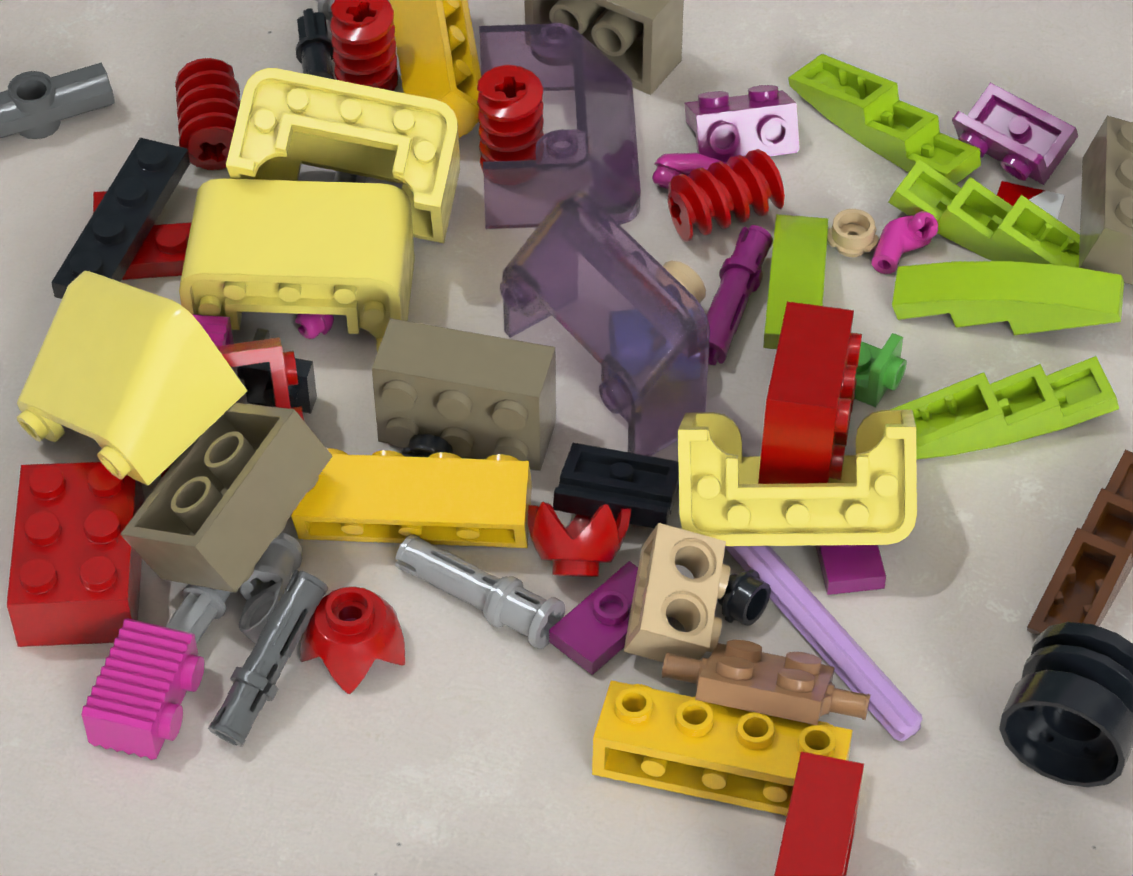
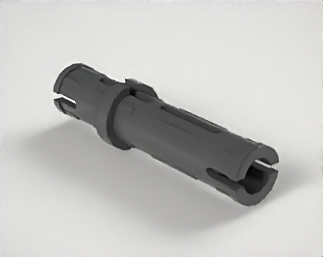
[208,570,328,747]

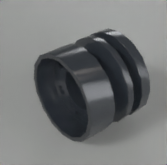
[999,622,1133,788]

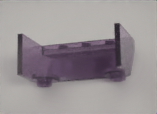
[479,23,641,229]
[500,190,710,456]

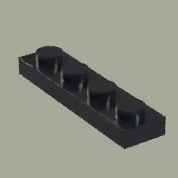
[51,138,190,299]

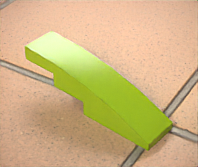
[788,54,981,184]
[888,159,1080,268]
[763,214,829,349]
[892,261,1124,335]
[890,356,1119,460]

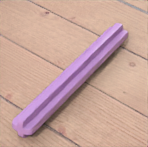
[725,546,922,741]

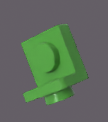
[854,333,907,408]

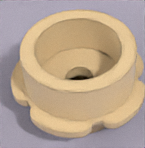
[827,209,879,257]

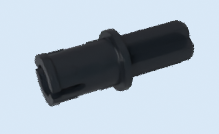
[295,8,335,80]

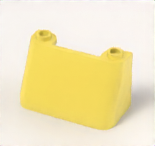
[16,271,247,486]
[678,410,917,546]

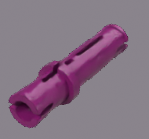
[695,225,773,365]

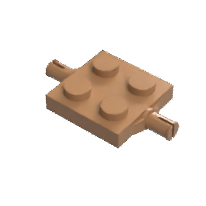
[662,640,871,725]

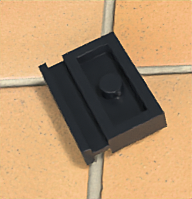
[553,442,679,528]

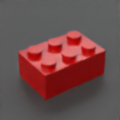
[758,301,862,484]
[7,462,145,647]

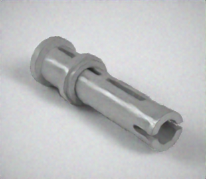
[395,534,565,649]

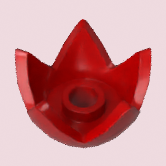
[527,502,631,577]
[300,586,405,694]

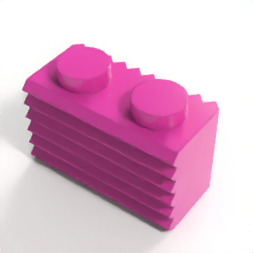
[81,618,205,760]

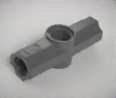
[0,62,115,139]

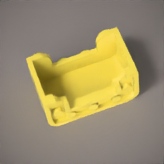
[226,68,460,243]
[179,178,415,352]

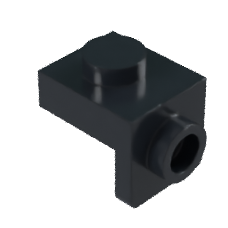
[237,329,317,414]

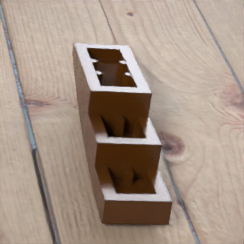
[1027,449,1133,636]

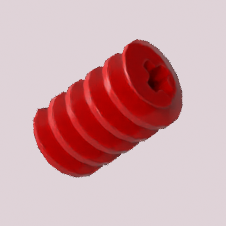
[330,0,398,91]
[175,58,241,170]
[477,64,544,182]
[667,149,785,242]

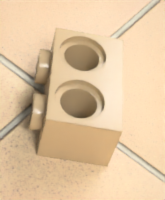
[624,523,730,662]

